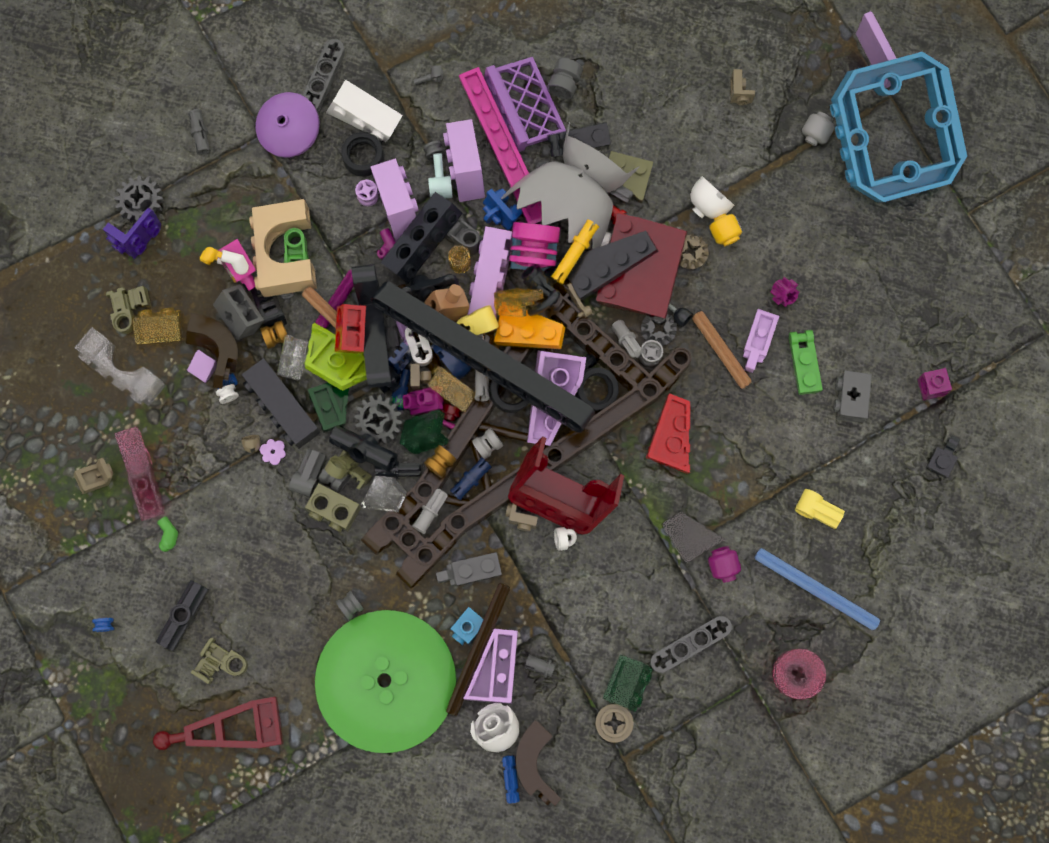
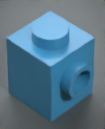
[451,607,483,645]

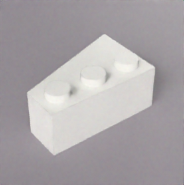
[326,80,403,142]

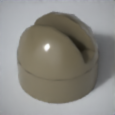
[241,435,261,453]

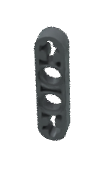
[302,39,345,113]
[650,616,732,673]

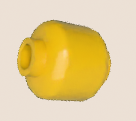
[709,214,742,247]

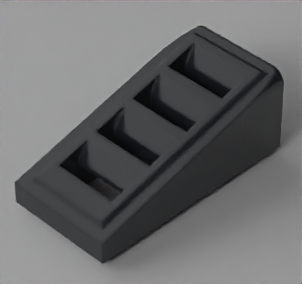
[250,287,287,327]

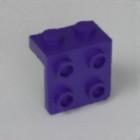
[103,208,161,259]

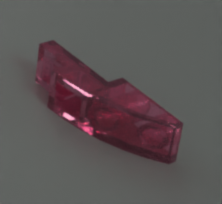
[114,426,165,521]

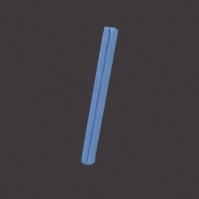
[755,548,880,630]

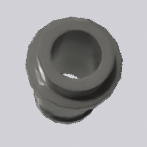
[525,654,556,678]

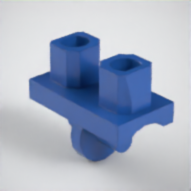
[483,189,522,231]

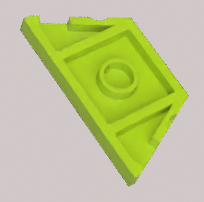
[305,322,367,391]

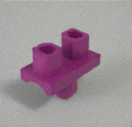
[403,386,444,415]

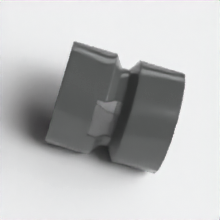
[547,58,583,99]

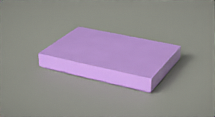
[856,12,897,88]

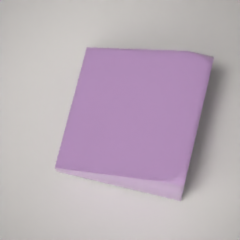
[187,350,217,383]

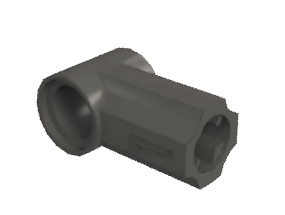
[289,449,327,498]

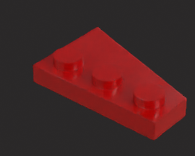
[646,393,690,474]

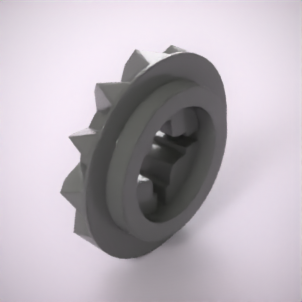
[641,314,677,346]

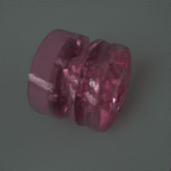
[772,649,826,700]

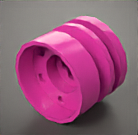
[509,222,560,268]

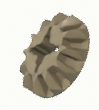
[679,234,709,269]
[595,704,633,743]

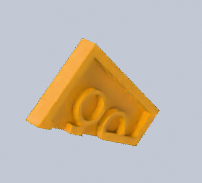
[494,301,565,349]

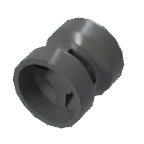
[318,468,351,493]

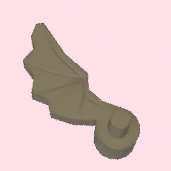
[567,283,593,318]

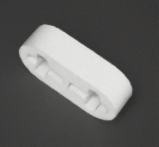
[405,327,433,366]

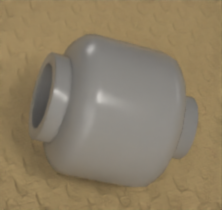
[802,112,835,146]

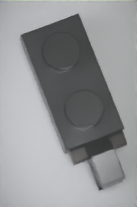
[436,552,502,586]

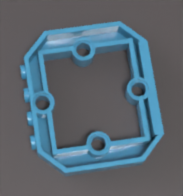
[830,52,967,202]

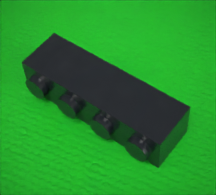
[242,358,321,449]

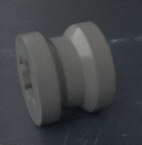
[335,590,364,620]

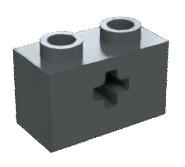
[213,284,264,341]
[833,371,872,423]

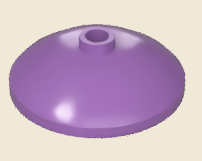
[255,92,320,158]

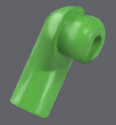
[157,516,178,552]

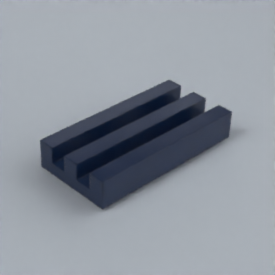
[388,342,412,375]

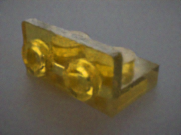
[494,288,544,317]
[132,308,182,345]
[428,365,475,412]

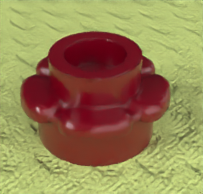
[439,404,461,422]

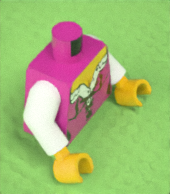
[200,239,256,292]

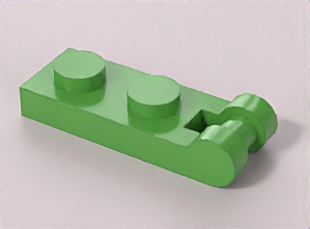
[789,330,823,395]

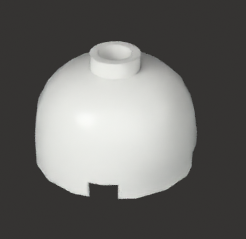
[690,176,734,219]
[470,703,519,752]

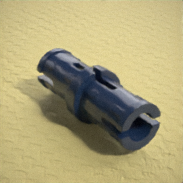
[450,457,492,501]

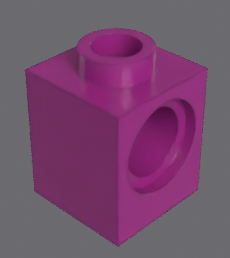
[917,368,952,401]

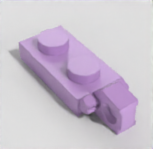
[743,309,779,373]

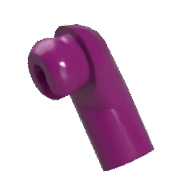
[377,228,396,260]

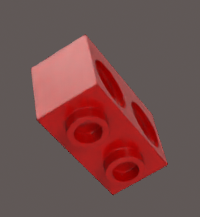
[335,304,366,354]

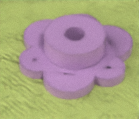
[260,439,286,465]

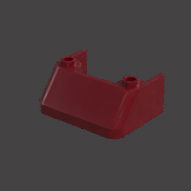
[508,436,624,534]

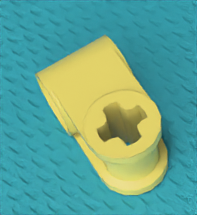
[456,305,499,335]

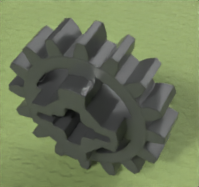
[114,175,165,223]
[354,394,405,443]

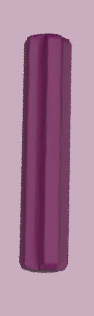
[315,270,354,329]

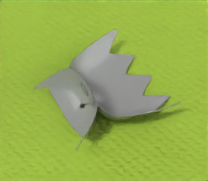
[501,122,639,250]

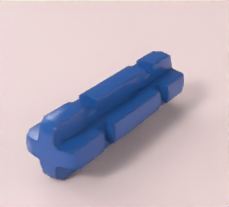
[502,755,520,804]

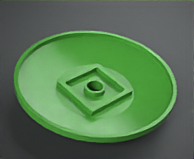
[315,610,456,753]

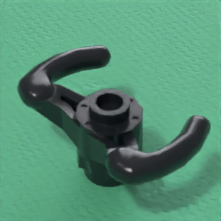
[521,265,560,316]
[401,274,459,303]

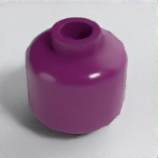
[708,546,741,583]

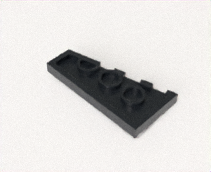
[559,231,659,300]

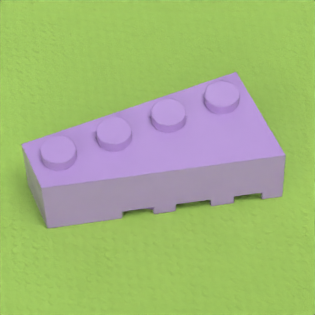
[467,226,512,319]

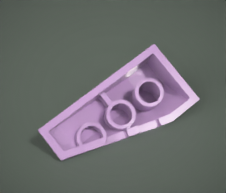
[527,350,586,446]

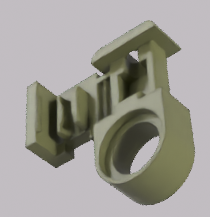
[106,286,151,334]
[325,450,372,490]
[191,638,248,684]

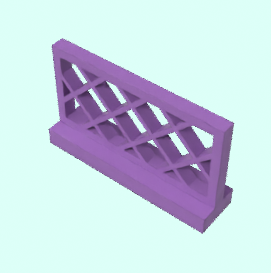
[484,57,566,152]

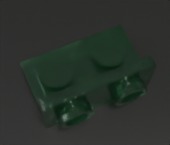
[400,409,449,454]
[603,655,652,712]

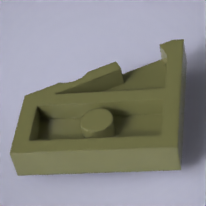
[609,151,653,203]

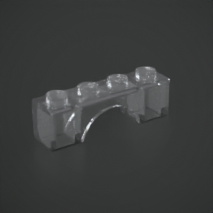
[74,327,166,406]

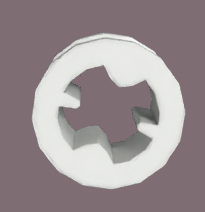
[216,384,239,404]

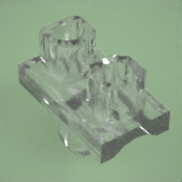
[277,335,308,381]

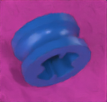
[92,618,114,632]

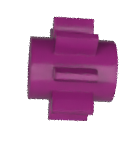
[770,277,800,307]

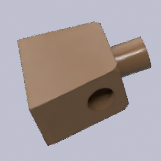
[424,284,469,326]

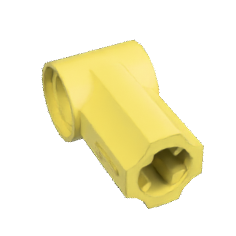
[794,489,845,529]

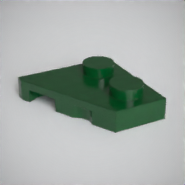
[308,383,349,433]

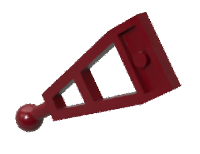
[153,697,283,750]

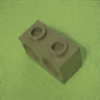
[305,483,361,532]

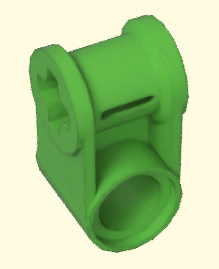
[284,228,309,263]

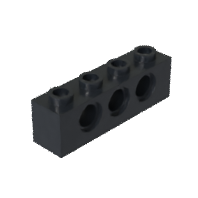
[381,192,463,284]

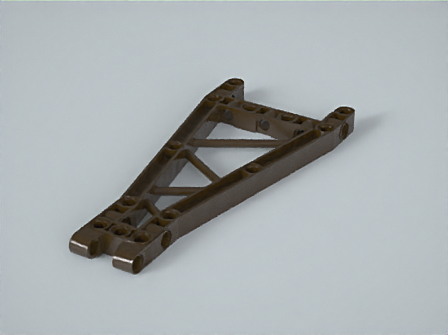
[361,274,691,589]

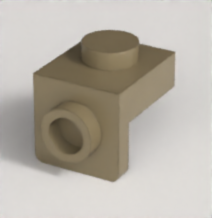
[73,458,113,494]
[505,503,538,532]

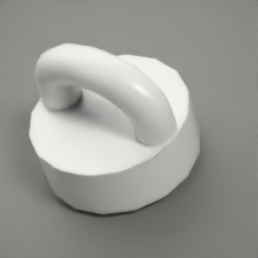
[554,527,577,551]

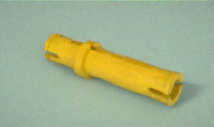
[551,219,599,285]

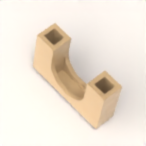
[249,199,317,297]

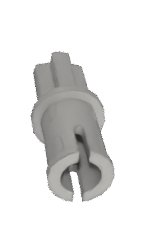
[611,320,642,358]
[412,489,448,534]

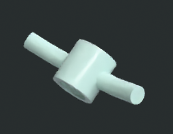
[429,153,453,198]

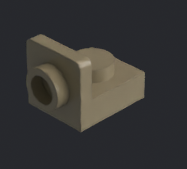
[730,69,755,105]

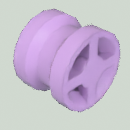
[355,179,379,206]

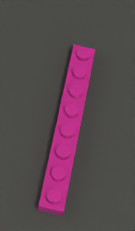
[459,67,542,225]

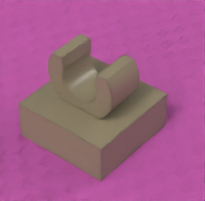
[411,364,431,391]

